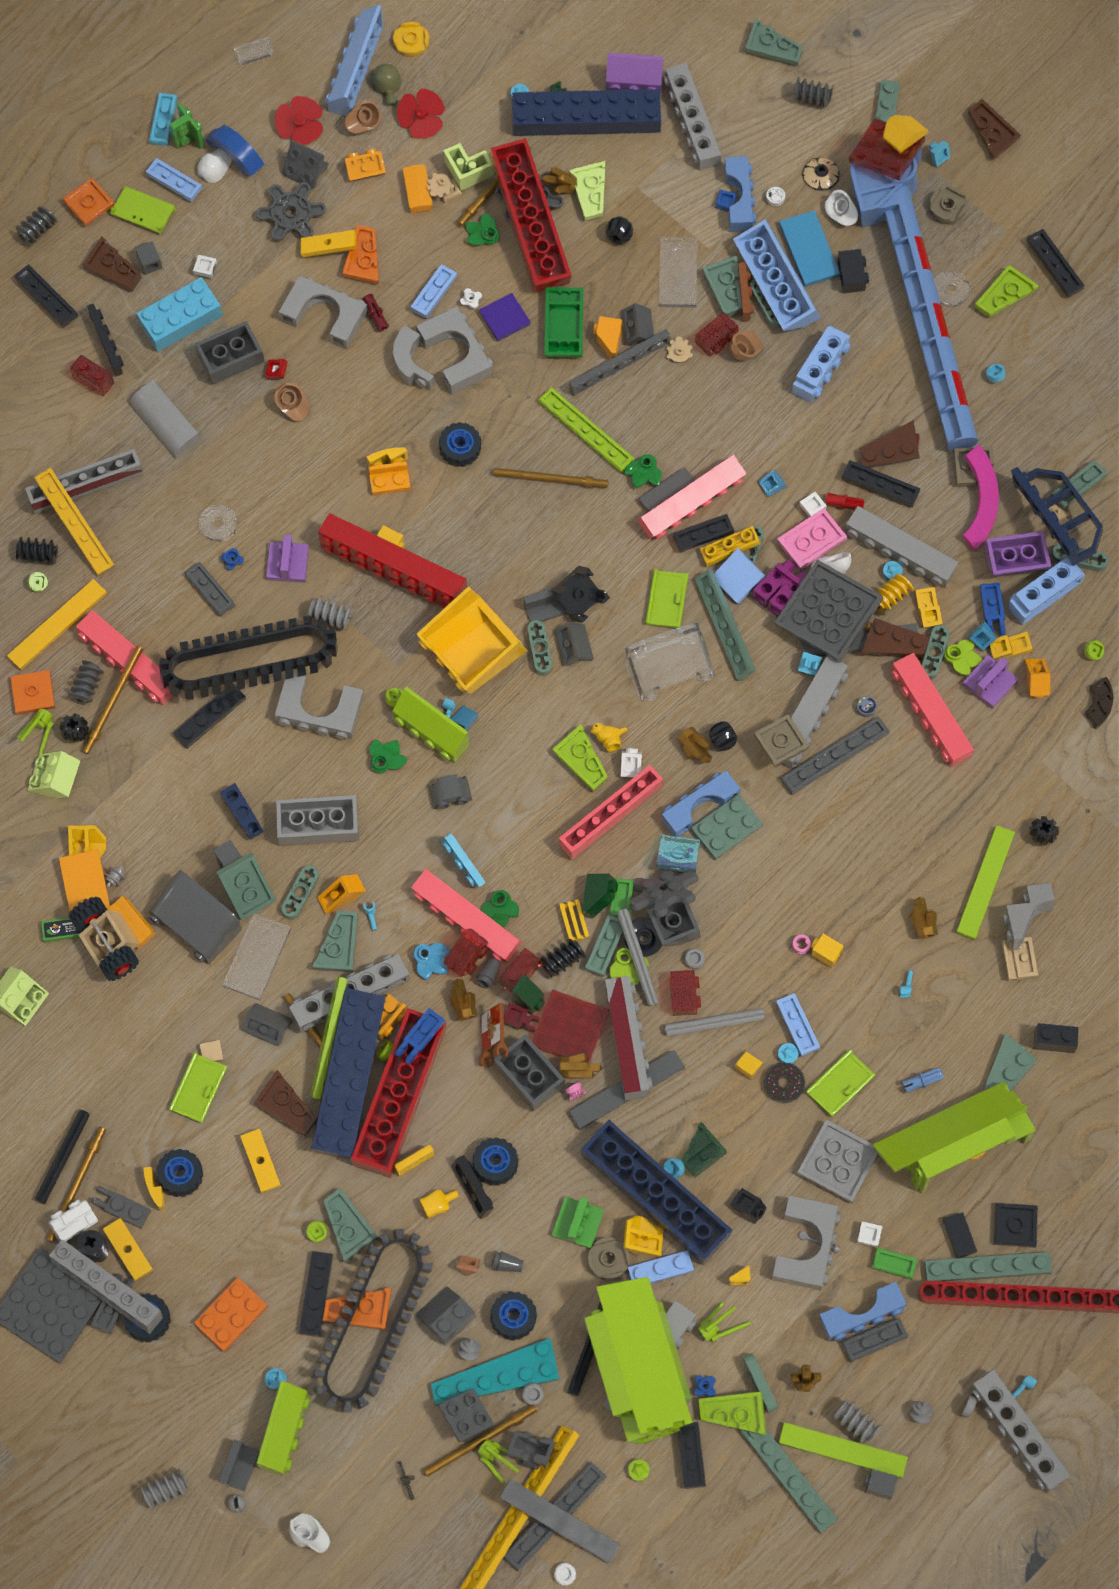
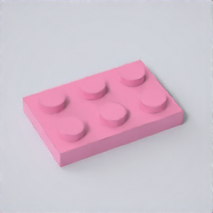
[777,508,847,570]

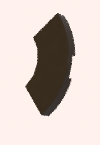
[1085,677,1114,729]

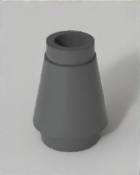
[476,957,501,989]
[492,1251,524,1273]

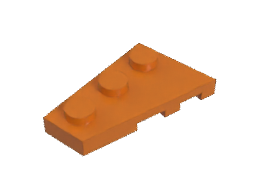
[342,225,379,285]
[323,1288,392,1330]

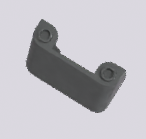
[149,870,242,965]

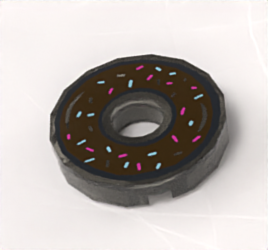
[764,1062,805,1104]

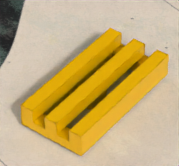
[559,899,589,941]
[395,1145,435,1176]

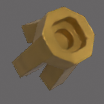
[542,167,577,195]
[678,727,712,763]
[909,897,938,939]
[449,979,478,1021]
[560,1053,602,1078]
[791,1365,821,1392]

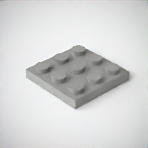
[797,1120,878,1203]

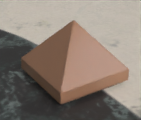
[457,1255,481,1276]

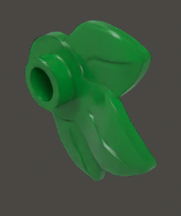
[466,213,499,246]
[624,454,662,489]
[369,740,407,773]
[481,890,519,928]

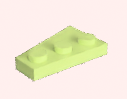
[570,161,605,221]

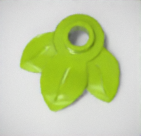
[944,640,983,676]
[610,948,649,985]

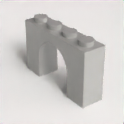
[279,275,368,350]
[416,306,494,394]
[275,674,364,740]
[772,1196,841,1291]

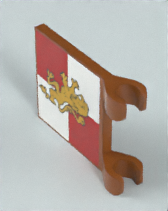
[478,1003,508,1067]

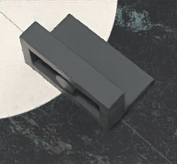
[622,303,654,346]
[524,588,567,622]
[555,622,594,666]
[242,1003,293,1046]
[219,1439,260,1491]

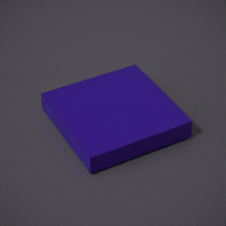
[479,293,531,341]

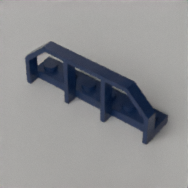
[1011,467,1103,566]

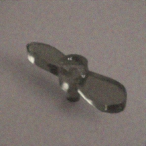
[398,1461,415,1500]

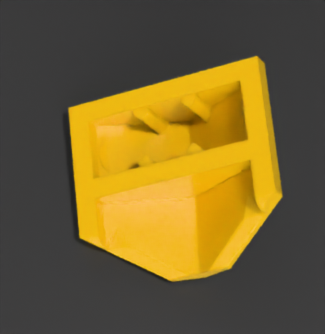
[883,115,928,153]
[68,825,106,858]
[623,1215,664,1257]

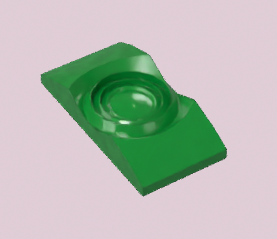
[545,287,584,357]

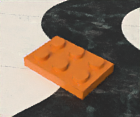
[194,1277,268,1352]

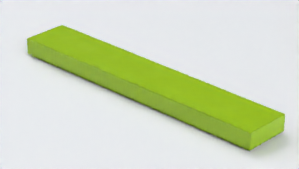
[538,387,635,473]
[956,825,1015,940]
[310,976,347,1099]
[779,1422,908,1478]

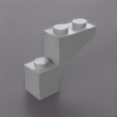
[1003,883,1055,950]

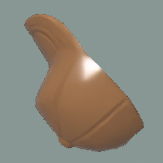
[344,100,382,134]
[729,331,764,360]
[274,382,310,421]

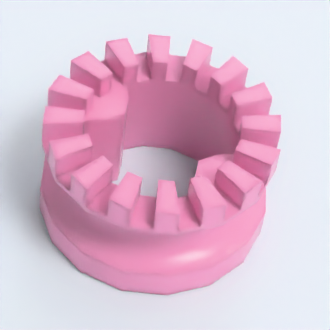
[792,935,811,955]
[565,1083,586,1101]

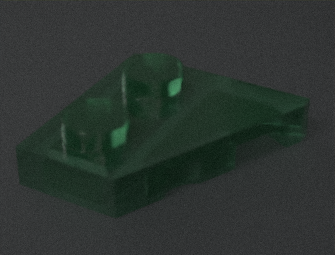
[681,1122,727,1178]

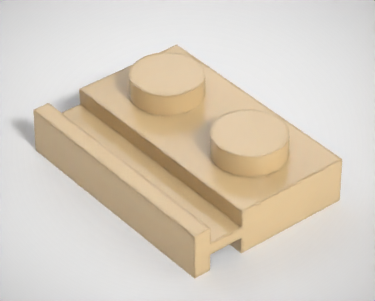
[1002,937,1038,981]

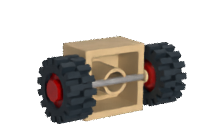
[68,896,139,981]

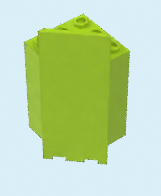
[872,1081,1036,1193]
[584,1277,693,1444]

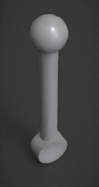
[799,1231,840,1253]

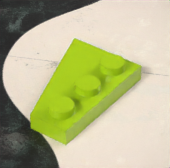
[975,265,1039,318]
[552,724,608,792]
[699,1392,767,1435]

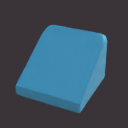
[758,470,787,497]
[969,621,997,651]
[451,705,478,731]

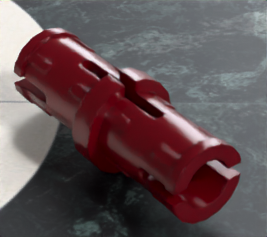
[362,294,389,332]

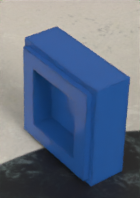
[715,189,738,212]

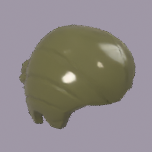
[372,64,401,105]

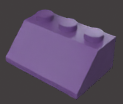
[606,52,663,96]
[984,531,1051,576]

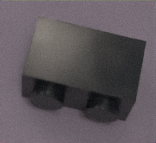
[837,249,869,293]
[1034,1023,1079,1053]

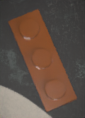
[738,262,754,322]

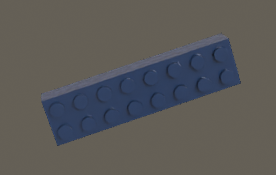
[512,89,661,136]
[310,988,386,1159]
[581,1120,732,1265]

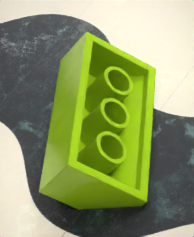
[393,686,469,763]
[257,1381,311,1476]

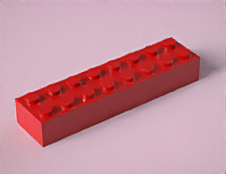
[490,138,572,293]
[318,513,467,609]
[351,1008,447,1178]

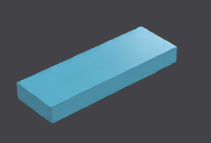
[149,93,178,146]

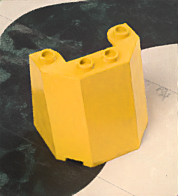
[417,587,528,694]

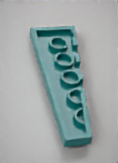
[431,1338,559,1406]

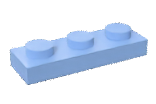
[146,158,202,202]
[410,264,457,319]
[776,993,820,1057]
[628,1250,694,1284]

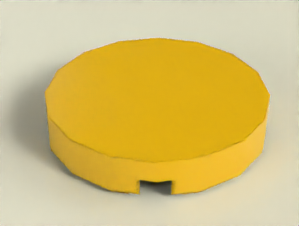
[393,22,429,57]

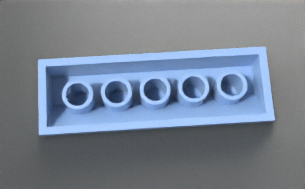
[326,5,383,116]
[733,220,821,331]

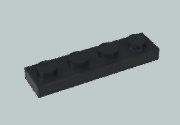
[1027,229,1085,298]
[14,264,78,328]
[87,303,124,377]
[842,460,921,508]
[173,684,246,749]
[299,1251,333,1337]

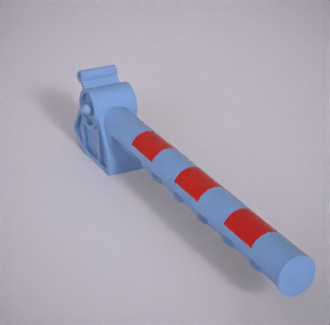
[850,139,978,451]

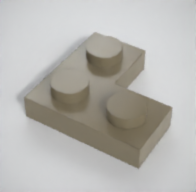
[953,447,994,486]

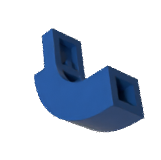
[205,124,264,176]

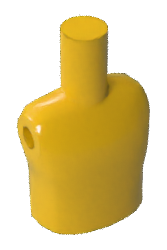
[419,1189,459,1219]

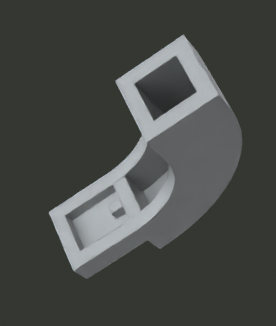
[393,325,435,390]

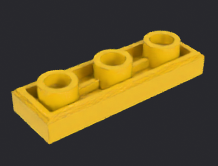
[301,230,357,257]
[699,526,761,567]
[240,1128,281,1193]
[103,1218,153,1282]

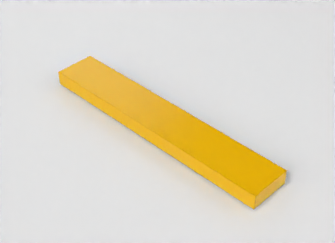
[34,467,114,576]
[7,579,107,670]

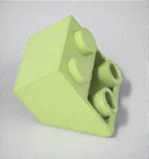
[28,751,80,798]
[0,966,49,1026]

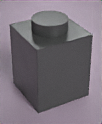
[135,241,163,275]
[863,1469,898,1500]

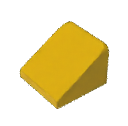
[735,1051,763,1079]
[729,1265,751,1286]

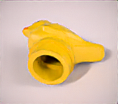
[590,723,627,752]

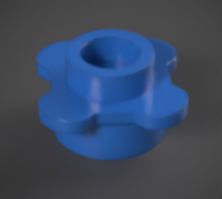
[221,548,244,570]
[694,1375,716,1397]

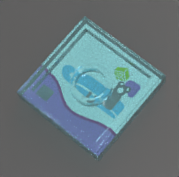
[656,835,700,873]

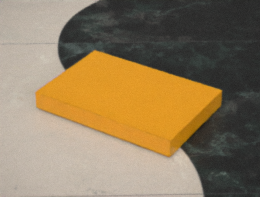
[59,850,110,911]

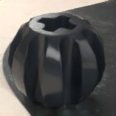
[605,216,633,245]
[59,713,89,743]
[709,721,737,751]
[1029,816,1059,846]

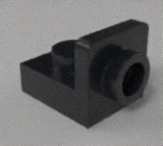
[730,1188,767,1224]

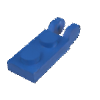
[979,583,1006,636]
[395,1008,445,1064]

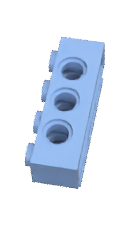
[792,326,851,403]
[1008,557,1085,626]

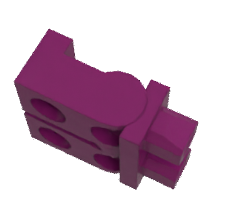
[752,560,807,617]

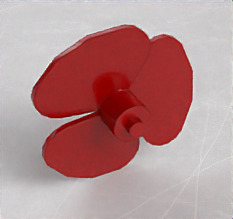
[397,88,445,139]
[275,96,323,145]

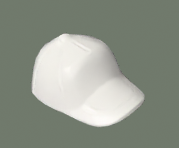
[197,148,232,183]
[825,190,858,226]
[810,552,851,574]
[289,1514,330,1553]

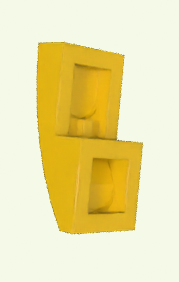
[366,447,408,467]
[914,587,943,628]
[990,632,1033,660]
[144,1167,165,1212]

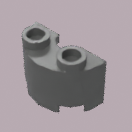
[429,775,472,809]
[507,1431,555,1470]

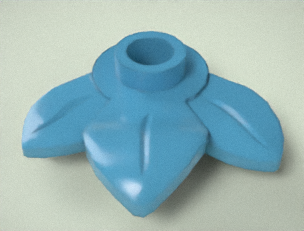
[413,943,451,980]

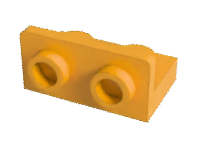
[344,149,386,181]
[369,461,410,496]
[377,994,407,1041]

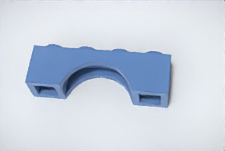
[724,156,756,232]
[661,770,740,839]
[818,1282,907,1342]

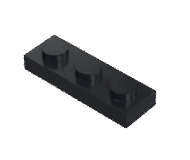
[673,514,734,553]
[452,1155,494,1219]
[678,1422,706,1489]

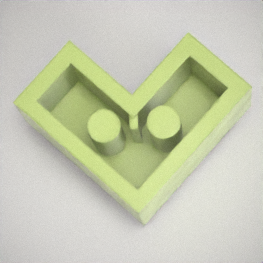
[443,143,494,191]

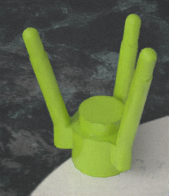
[17,708,54,754]
[697,1302,751,1342]
[478,1439,519,1483]

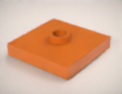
[62,177,115,227]
[10,670,55,715]

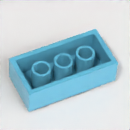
[136,277,223,352]

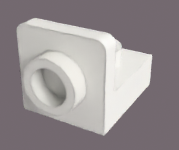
[621,748,642,777]

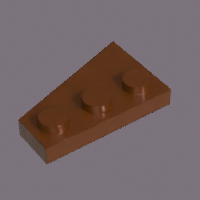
[968,99,1021,160]
[83,236,142,292]
[860,420,920,468]
[861,618,930,657]
[254,1070,317,1137]

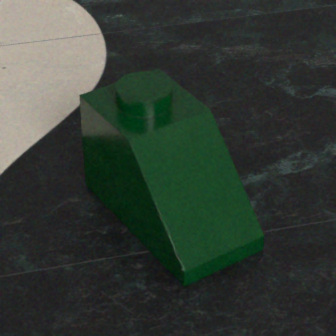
[582,874,618,918]
[512,975,545,1015]

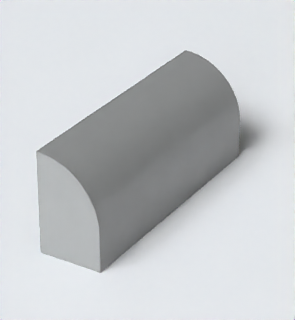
[130,380,200,459]

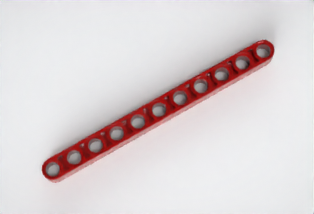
[918,1281,1119,1313]

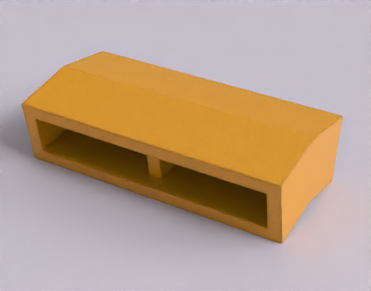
[403,164,432,214]
[107,896,157,950]

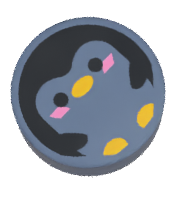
[857,696,877,717]

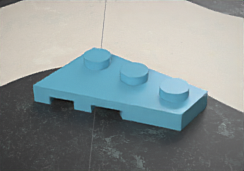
[439,833,486,888]

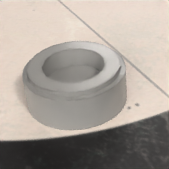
[685,948,705,970]
[522,1382,544,1405]
[961,1395,977,1418]

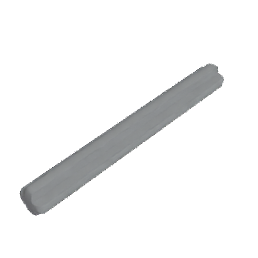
[617,909,658,1006]
[665,1008,765,1036]

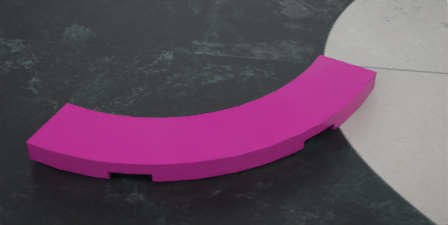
[961,444,999,551]

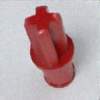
[825,493,865,509]

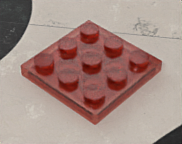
[849,118,925,180]
[532,989,609,1063]

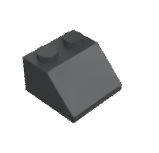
[647,902,701,946]
[417,1286,476,1346]

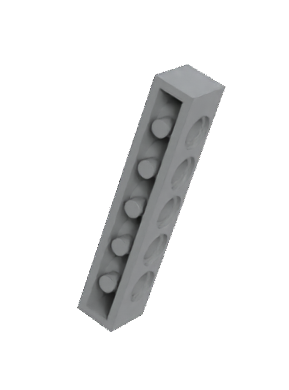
[663,63,721,170]
[289,954,410,1033]
[49,1239,163,1334]
[971,1370,1070,1493]

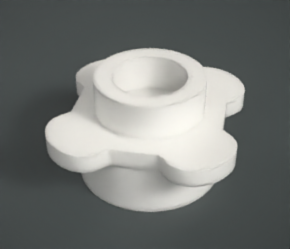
[460,289,482,308]

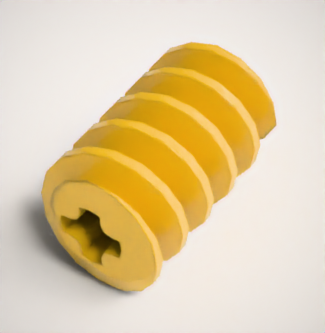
[876,574,914,615]

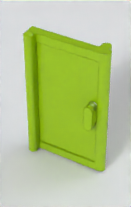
[110,186,176,234]
[645,569,689,630]
[806,1050,876,1117]
[169,1052,227,1123]

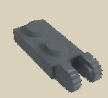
[91,1186,151,1229]
[91,1274,134,1335]

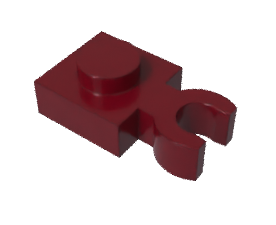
[504,1002,540,1032]

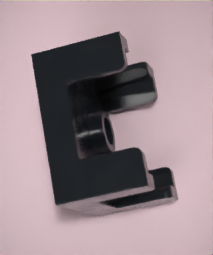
[551,566,610,623]

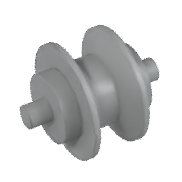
[104,866,126,887]
[458,1338,481,1360]
[910,1401,934,1424]

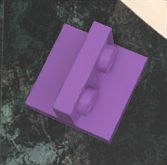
[266,535,309,583]
[962,655,1018,709]

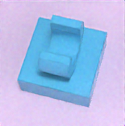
[928,140,951,167]
[797,652,822,676]

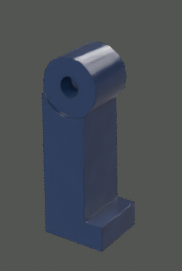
[220,783,263,840]

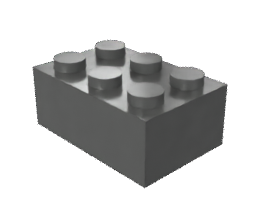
[195,321,265,384]
[494,1034,565,1111]

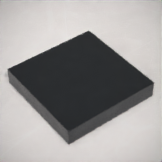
[994,1203,1038,1248]

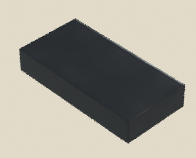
[943,1212,977,1258]

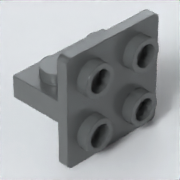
[282,140,329,189]
[439,1389,494,1444]

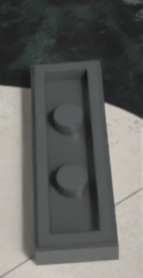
[639,467,695,512]
[185,562,235,617]
[842,1318,908,1363]

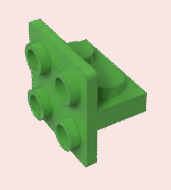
[169,103,204,149]
[552,1197,604,1248]

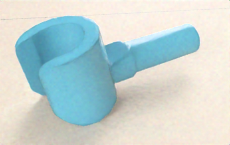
[442,698,455,718]
[363,901,377,931]
[899,970,913,998]
[1012,1376,1037,1398]

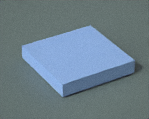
[715,548,765,604]

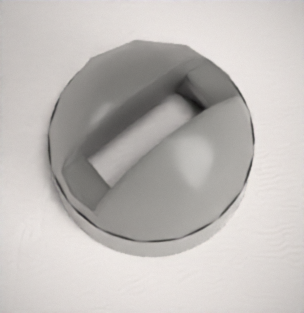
[228,1495,246,1513]

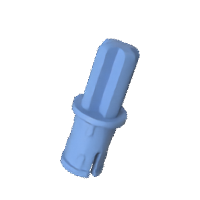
[902,1068,943,1093]

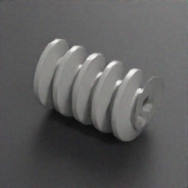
[308,596,352,630]
[834,1399,882,1443]
[140,1468,188,1509]

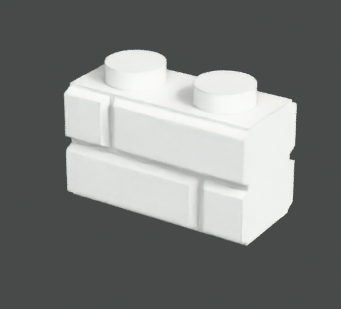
[48,1200,98,1243]

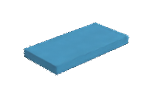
[779,210,840,287]

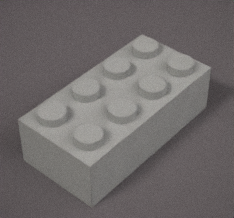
[276,795,359,845]

